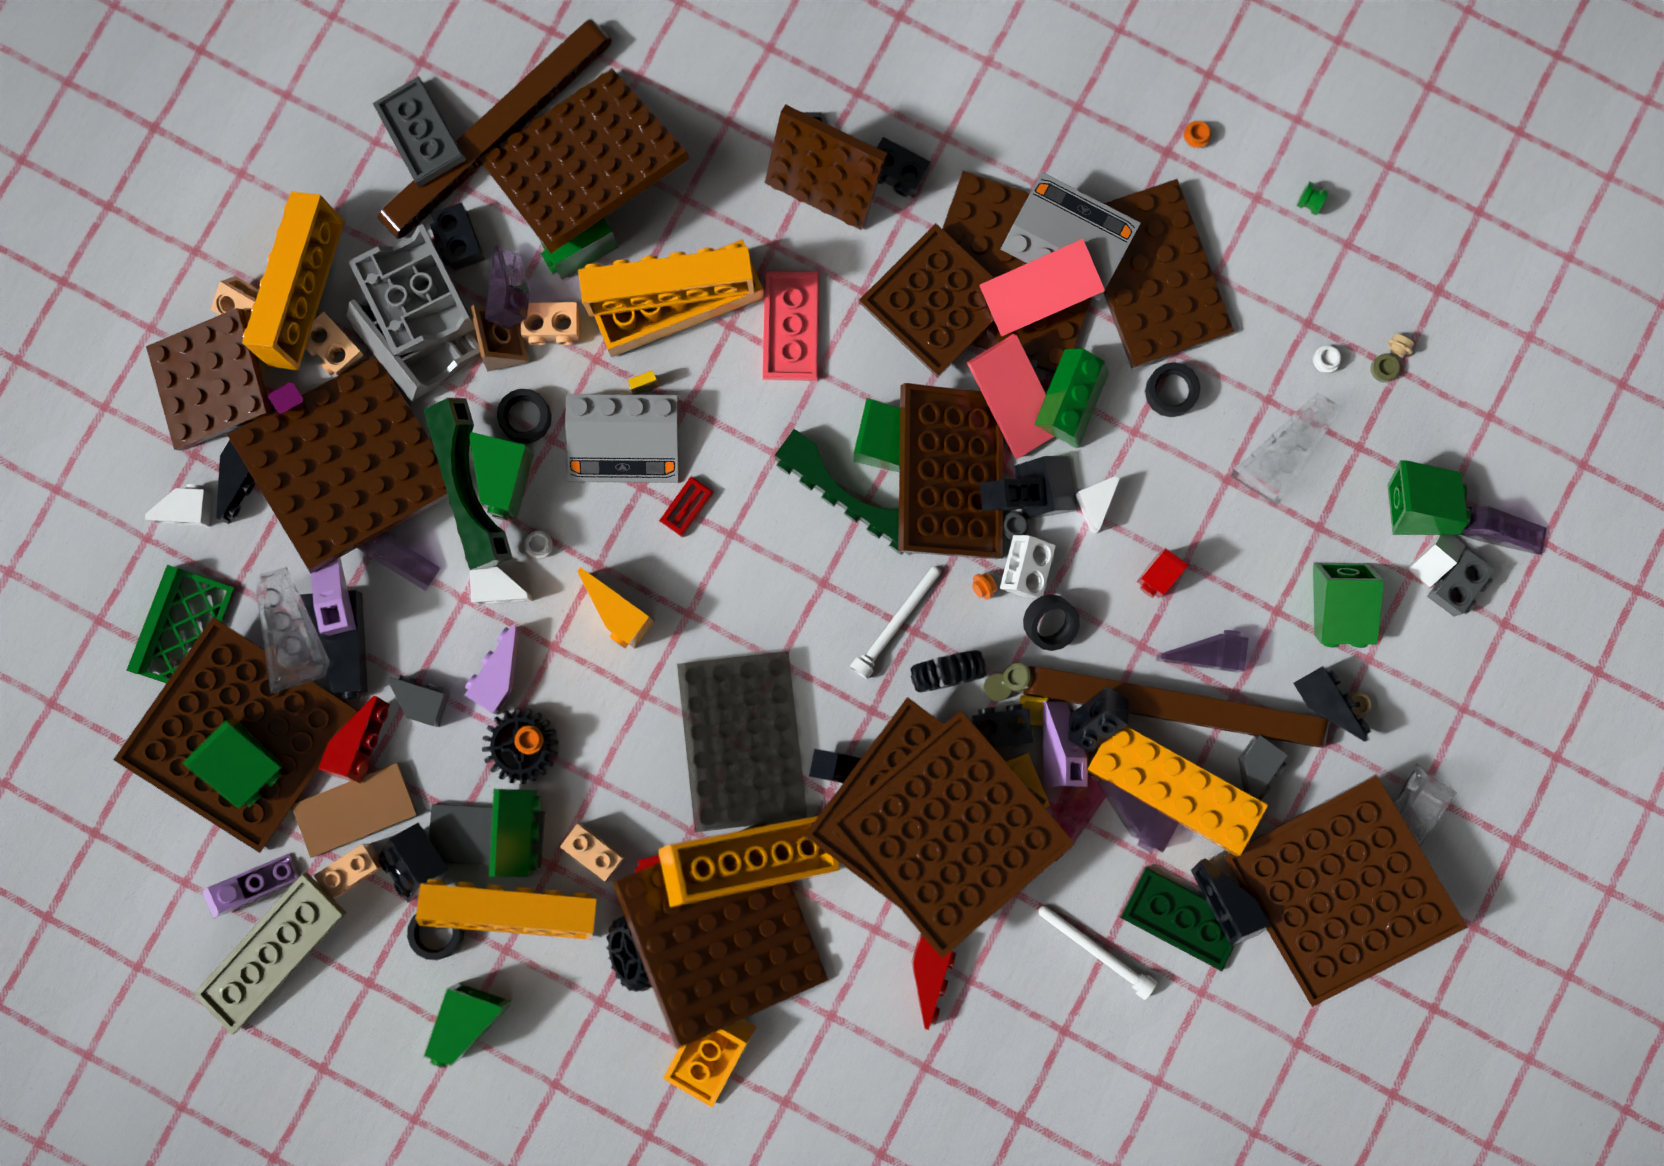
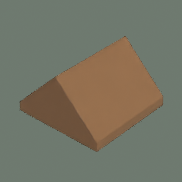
[470,305,529,372]

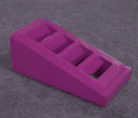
[268,382,303,414]

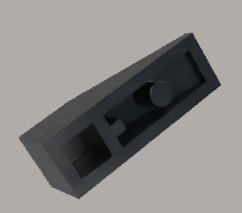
[1191,858,1270,946]

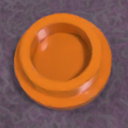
[1184,121,1211,148]
[972,573,997,600]
[515,726,544,754]

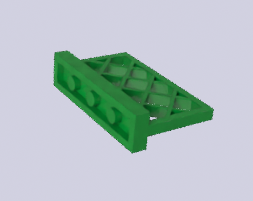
[126,565,235,683]

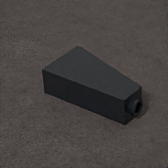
[299,590,368,699]

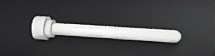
[850,566,941,680]
[1038,906,1157,1000]

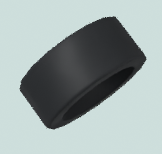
[1145,362,1200,417]
[497,389,552,444]
[1023,594,1080,651]
[407,914,464,960]

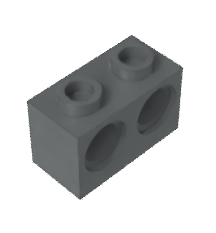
[1427,550,1495,616]

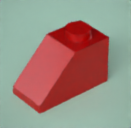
[1136,548,1188,598]

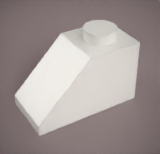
[145,484,213,527]
[470,566,532,605]

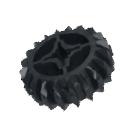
[910,650,986,693]
[482,708,559,784]
[606,915,652,992]

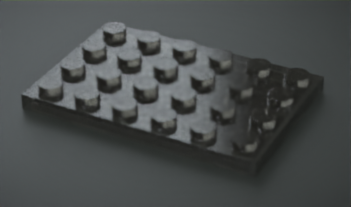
[677,651,807,832]

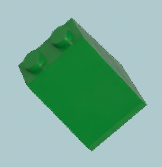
[540,218,618,280]
[853,398,900,472]
[469,432,534,521]
[1387,460,1471,535]
[1313,563,1384,648]
[183,718,285,809]
[423,983,511,1068]

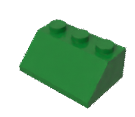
[1034,349,1109,448]
[489,789,541,877]

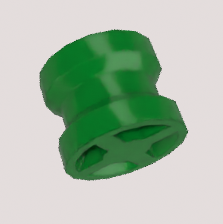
[1296,181,1329,215]

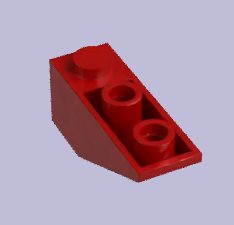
[318,696,390,783]
[911,934,957,1030]

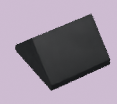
[1014,456,1078,519]

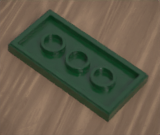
[1119,867,1235,972]

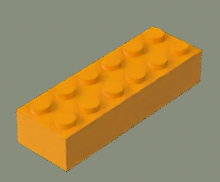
[242,192,345,370]
[594,239,764,358]
[578,244,755,317]
[1087,726,1268,857]
[658,816,840,907]
[416,880,597,940]

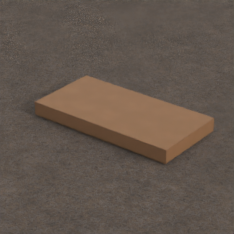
[292,763,418,858]

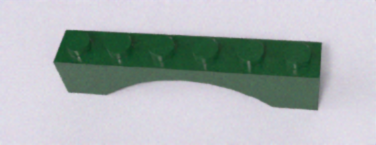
[423,398,513,570]
[774,429,911,555]

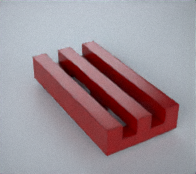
[659,476,714,537]

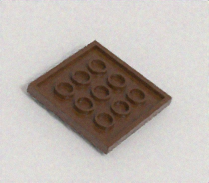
[765,104,887,230]
[859,223,994,378]
[146,308,272,451]

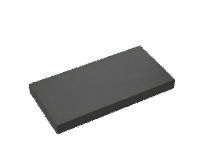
[372,76,466,188]
[429,804,546,868]

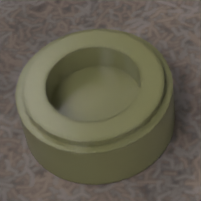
[1371,354,1401,382]
[1003,663,1033,692]
[983,673,1012,702]

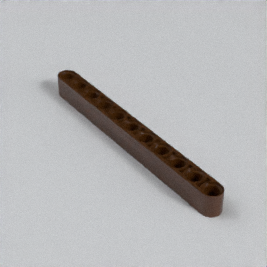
[378,19,612,239]
[1023,666,1329,748]

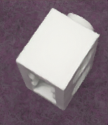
[1000,535,1056,599]

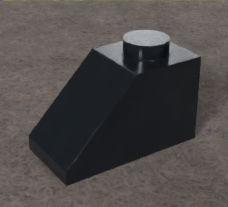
[809,749,861,783]

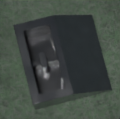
[378,822,448,903]

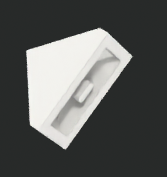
[1076,476,1120,533]
[1408,535,1465,587]

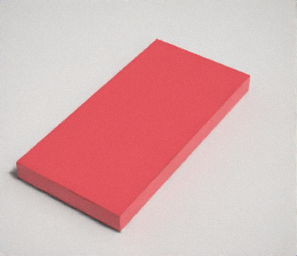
[979,239,1105,336]
[763,271,819,381]
[967,334,1054,459]

